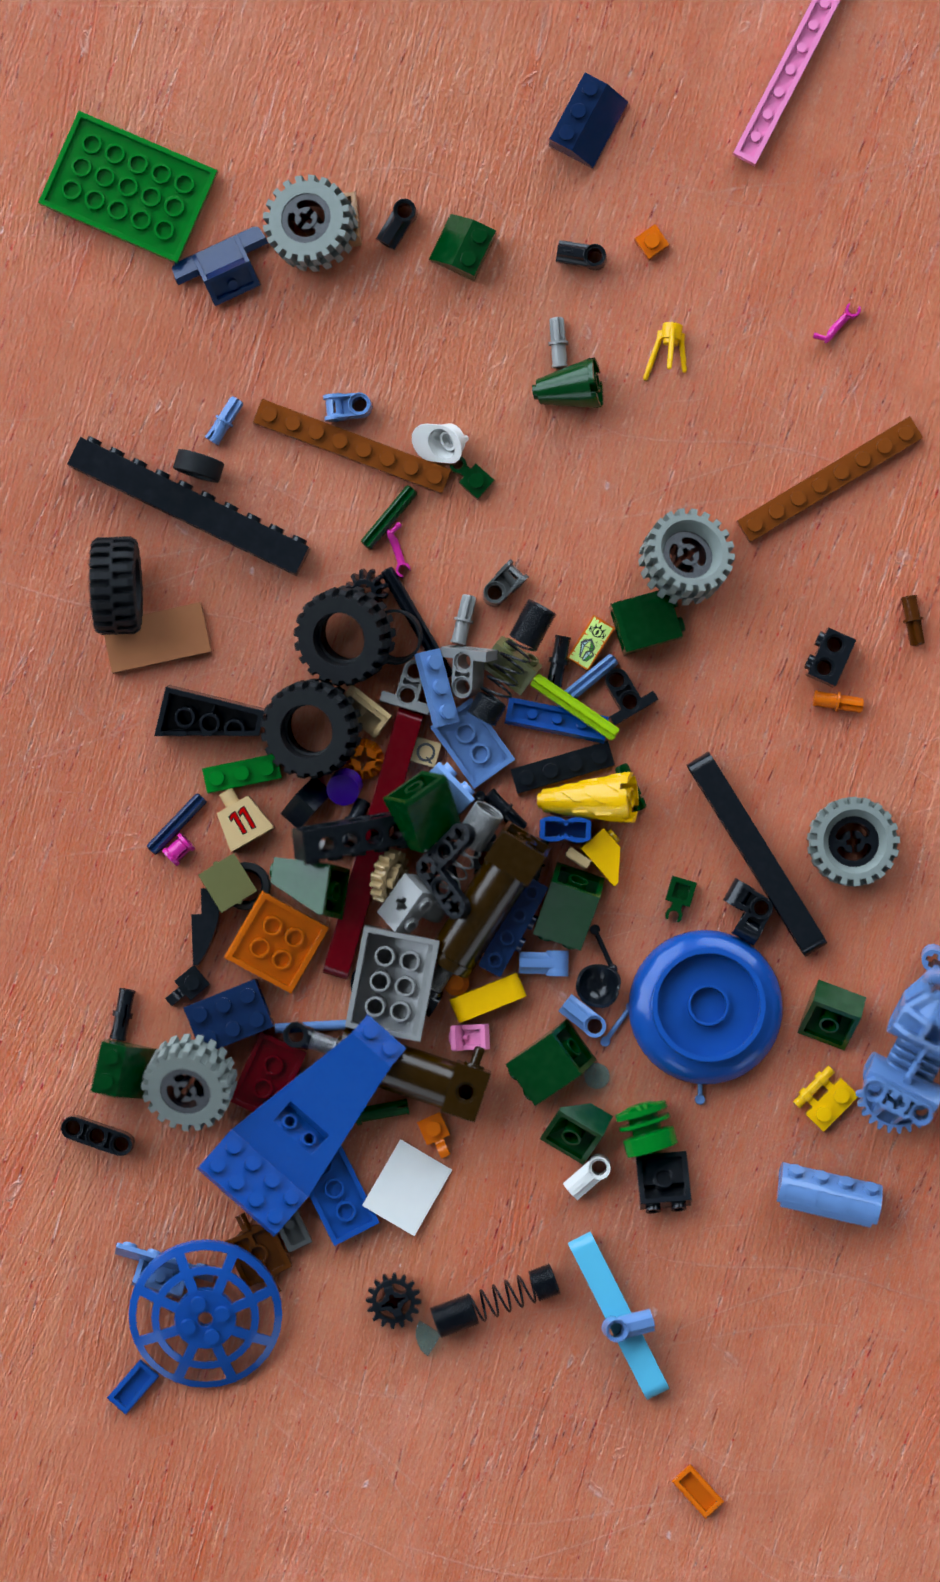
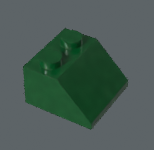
[429,214,496,281]
[797,979,866,1051]

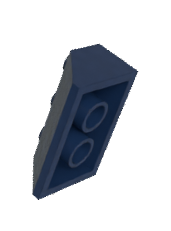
[549,72,628,169]

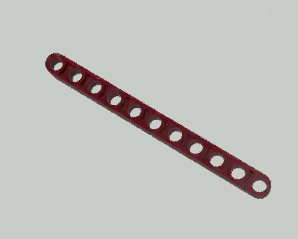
[323,707,424,980]

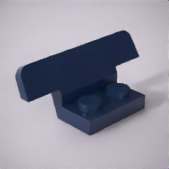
[172,227,268,306]

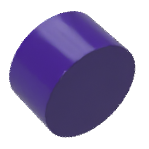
[326,768,363,806]

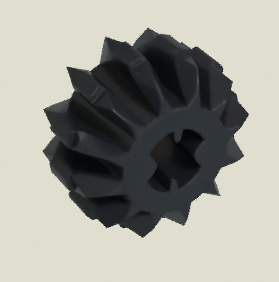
[346,569,389,603]

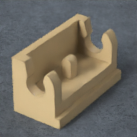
[344,685,392,738]

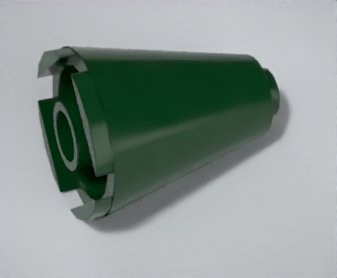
[532,357,604,408]

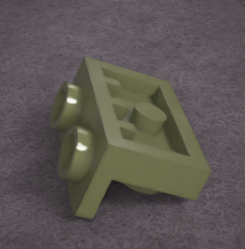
[484,636,543,696]

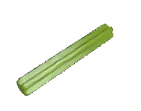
[531,674,619,741]

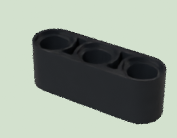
[61,1115,135,1156]

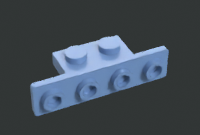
[115,1242,214,1299]

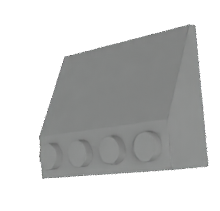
[345,925,440,1042]

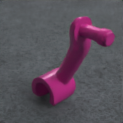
[813,303,861,343]
[387,522,411,578]

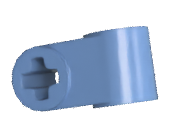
[323,392,372,422]

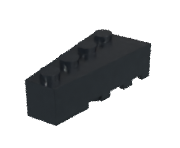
[154,685,266,736]

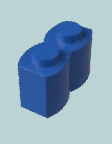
[539,816,591,843]

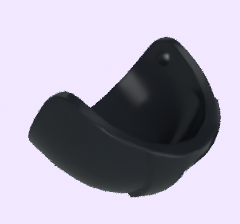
[576,964,621,1008]

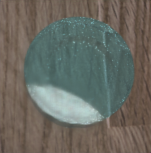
[584,1063,610,1089]

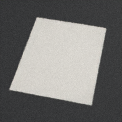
[362,1139,452,1236]

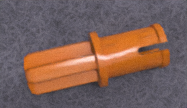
[812,690,864,713]

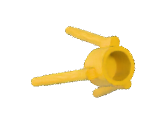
[643,322,687,381]

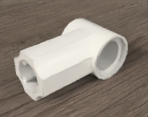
[563,1153,611,1200]

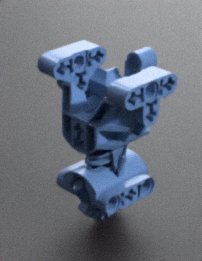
[856,944,940,1134]

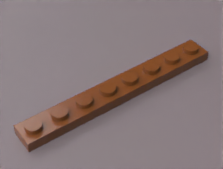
[253,399,451,494]
[737,416,923,543]

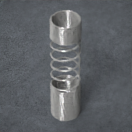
[422,801,503,923]

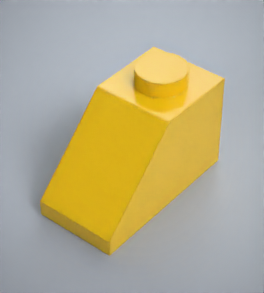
[580,828,621,887]

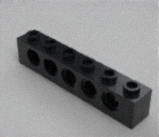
[292,812,409,865]

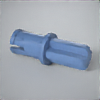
[205,396,243,446]

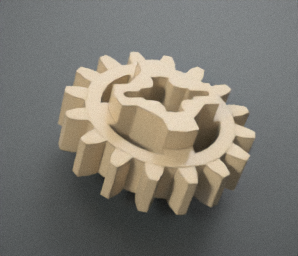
[369,848,410,903]

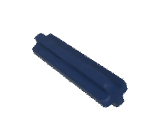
[147,793,206,854]

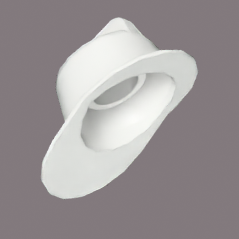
[412,423,469,464]

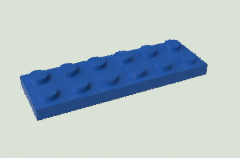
[285,1119,380,1246]

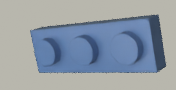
[414,648,460,728]

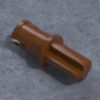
[901,595,925,646]

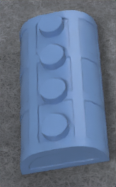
[777,1162,883,1228]

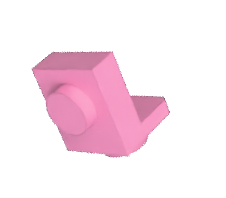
[449,1024,490,1051]

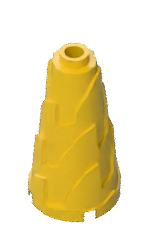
[537,772,639,823]

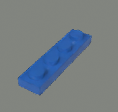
[504,698,609,744]

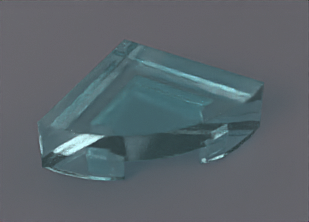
[416,1320,440,1356]

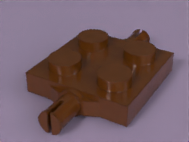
[225,1212,293,1292]

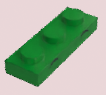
[202,754,282,793]

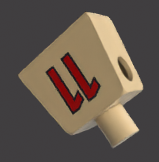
[217,788,275,852]

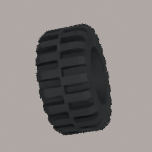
[89,536,143,635]
[294,585,396,686]
[261,679,363,779]

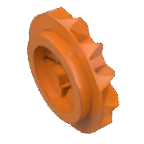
[345,739,384,779]

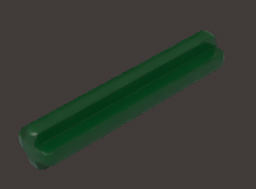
[361,485,417,549]

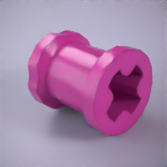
[162,833,196,866]

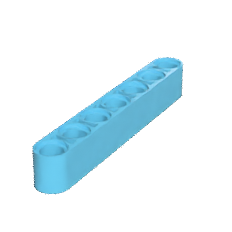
[568,1232,670,1400]

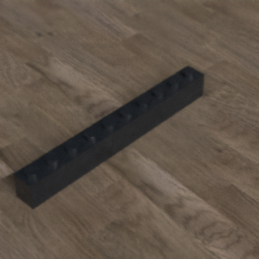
[67,436,310,576]

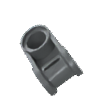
[483,559,529,607]

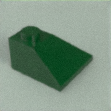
[540,1103,613,1164]

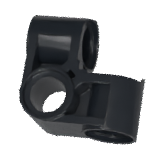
[723,878,773,945]

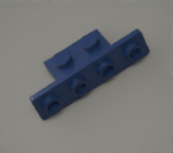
[479,879,548,977]

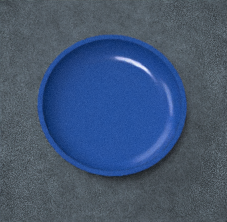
[628,930,783,1085]

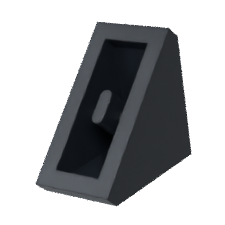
[280,778,329,827]

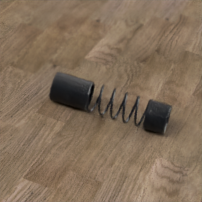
[468,599,556,726]
[430,1263,560,1338]

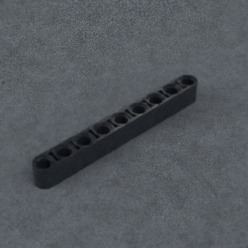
[687,752,827,957]

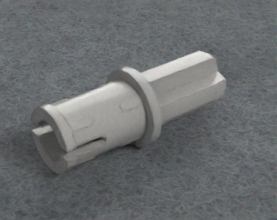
[548,317,568,368]
[450,594,476,646]

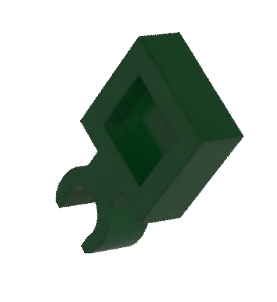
[450,457,495,500]
[665,876,697,922]

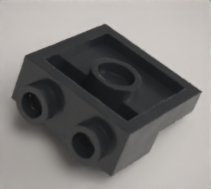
[636,1151,692,1214]

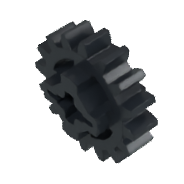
[366,1272,421,1329]

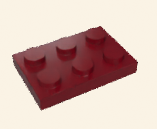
[230,1031,307,1112]

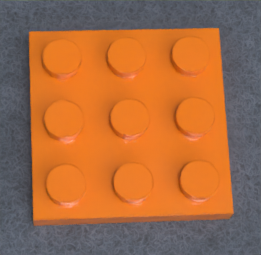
[224,890,329,993]

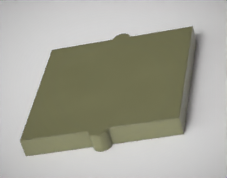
[198,853,257,913]

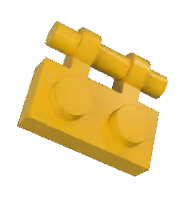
[793,1066,858,1132]

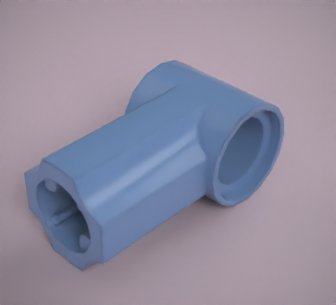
[519,950,569,976]
[558,994,606,1038]
[602,1309,655,1342]

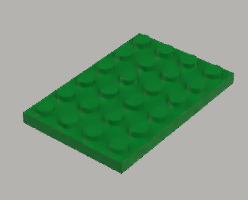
[38,110,218,264]

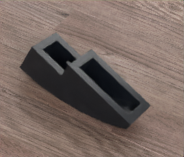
[191,888,221,965]

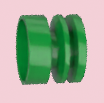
[615,1100,678,1158]

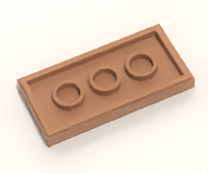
[104,602,212,674]

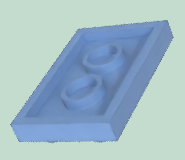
[430,698,515,789]

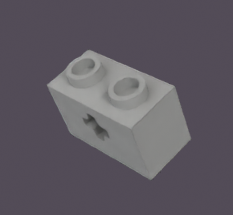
[377,873,435,933]

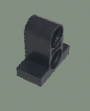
[605,668,658,726]

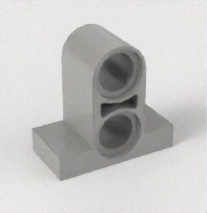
[441,645,498,699]
[380,660,430,716]

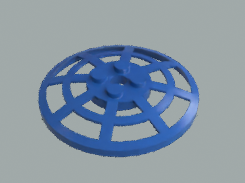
[129,1239,282,1388]

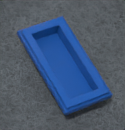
[107,1359,160,1414]

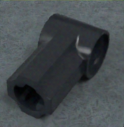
[376,199,417,251]
[556,240,607,271]

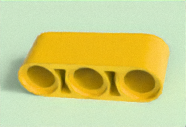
[449,972,527,1023]

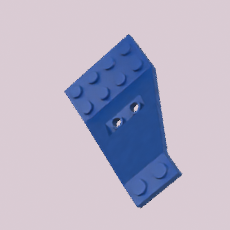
[197,1015,406,1237]

